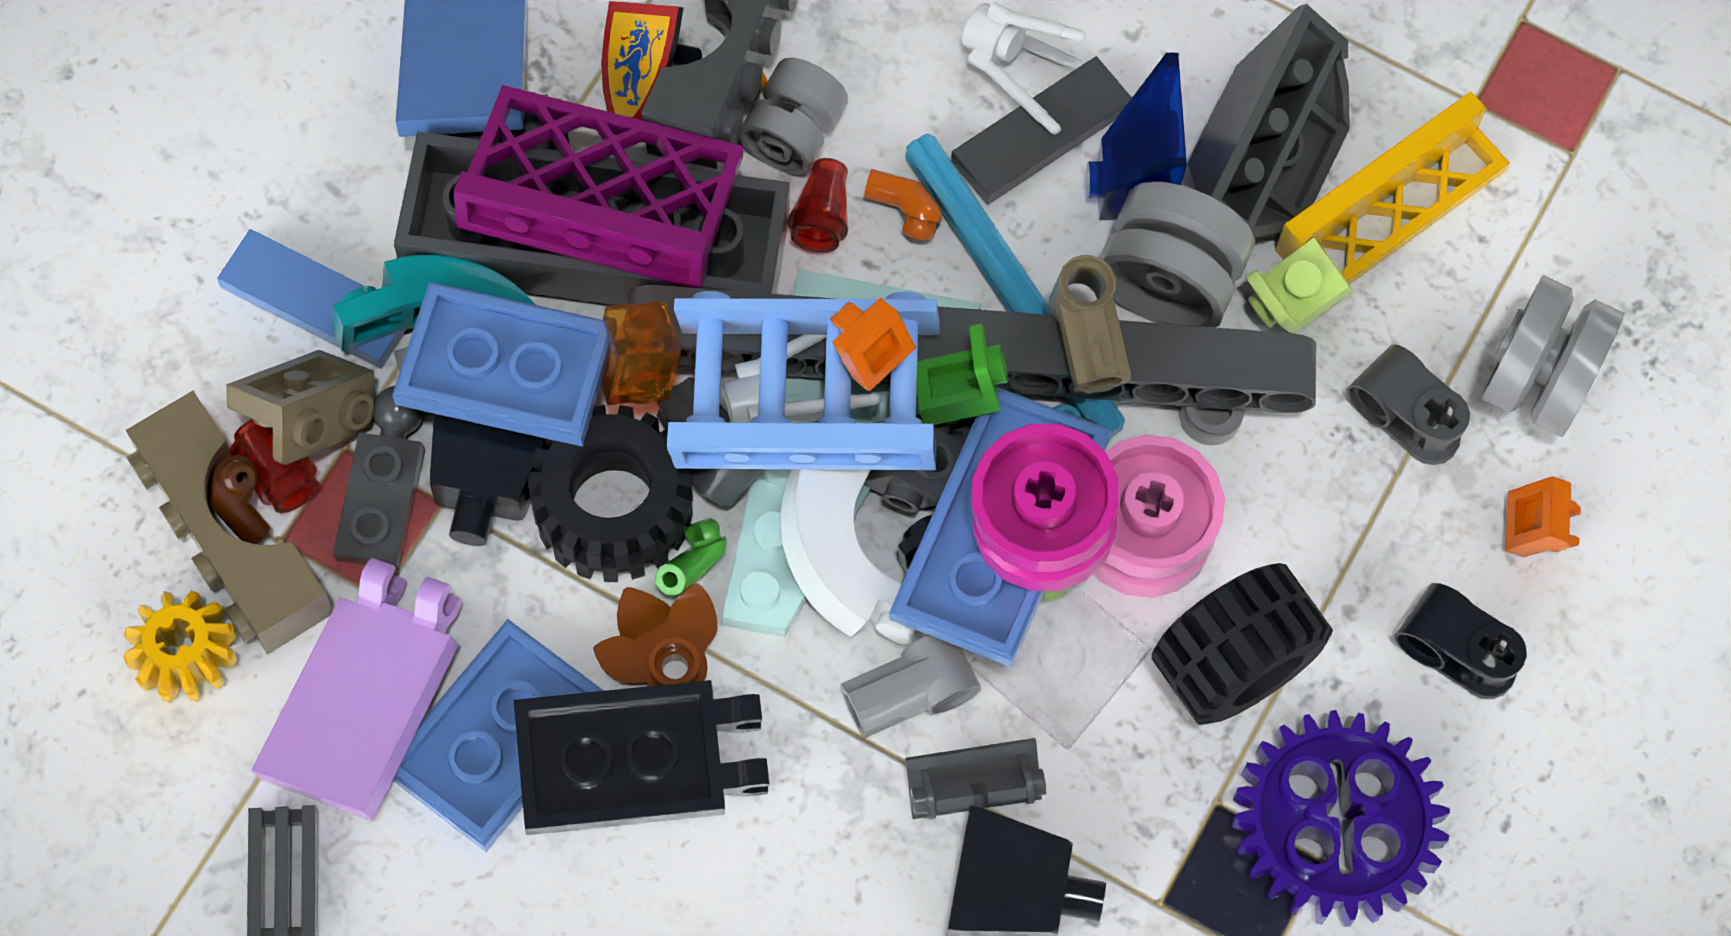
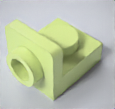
[1246,238,1354,334]

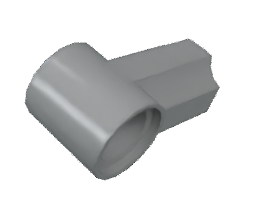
[841,635,982,738]

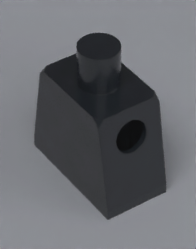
[430,414,547,546]
[946,805,1106,936]

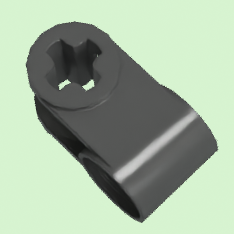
[1347,345,1470,465]

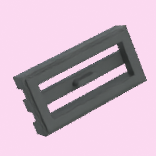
[247,805,318,936]

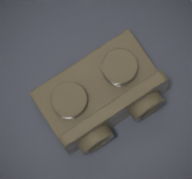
[226,350,374,465]

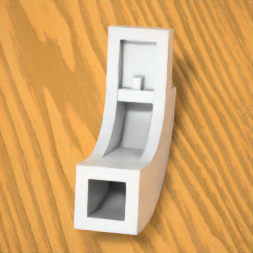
[780,469,927,644]

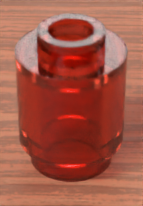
[229,419,320,514]

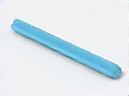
[906,134,1125,437]

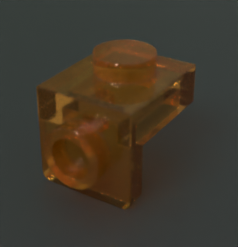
[601,302,681,405]

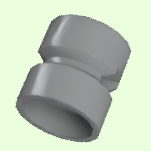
[739,58,848,175]

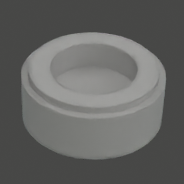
[1179,406,1245,445]

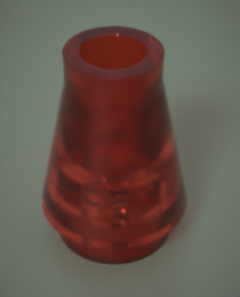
[787,158,848,253]

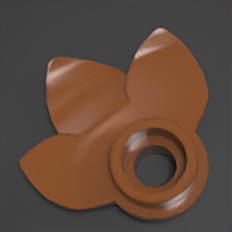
[593,583,718,686]

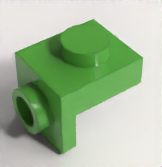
[917,324,1008,425]

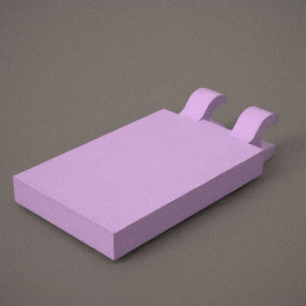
[251,558,462,821]

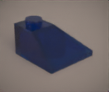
[1086,52,1187,221]

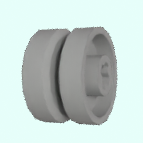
[1099,182,1256,327]
[1481,275,1625,438]

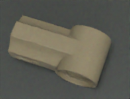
[1049,255,1131,394]

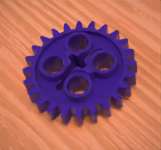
[1231,710,1450,927]

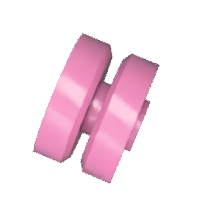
[1093,435,1225,598]

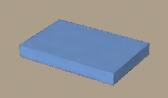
[396,0,528,137]
[392,282,617,447]
[392,619,604,852]

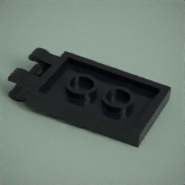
[513,680,770,835]

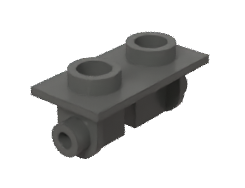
[905,738,1046,820]

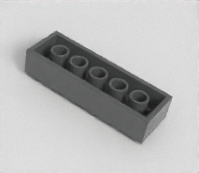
[394,131,790,307]

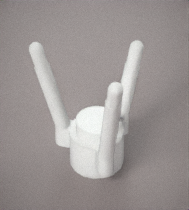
[962,2,1086,135]
[722,334,882,423]

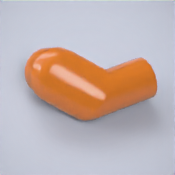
[864,169,942,241]

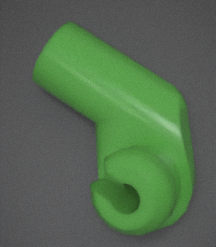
[655,518,727,595]

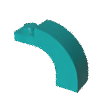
[332,255,535,352]

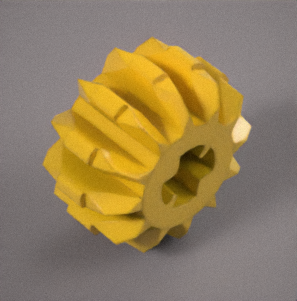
[123,590,237,703]

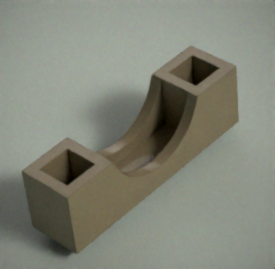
[126,391,333,655]

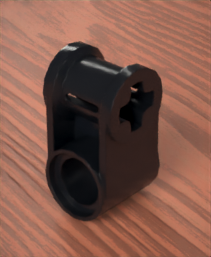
[1394,583,1527,699]

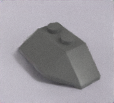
[1188,4,1350,238]

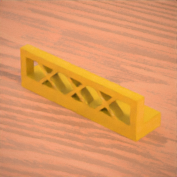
[1275,91,1510,284]

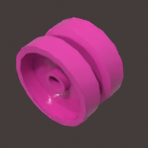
[972,424,1119,591]

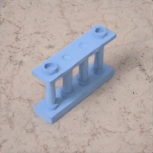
[667,291,940,470]

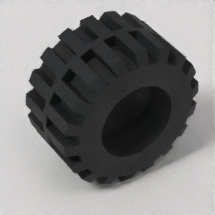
[528,405,693,582]
[1151,563,1333,725]

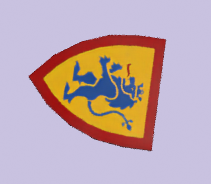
[601,1,702,120]

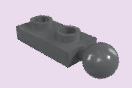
[333,385,425,570]

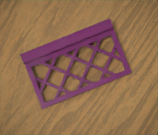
[454,85,744,288]

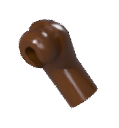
[209,455,271,544]

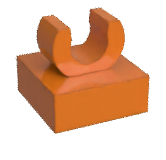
[830,298,916,392]
[1505,476,1581,557]

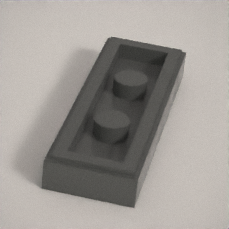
[951,56,1134,205]

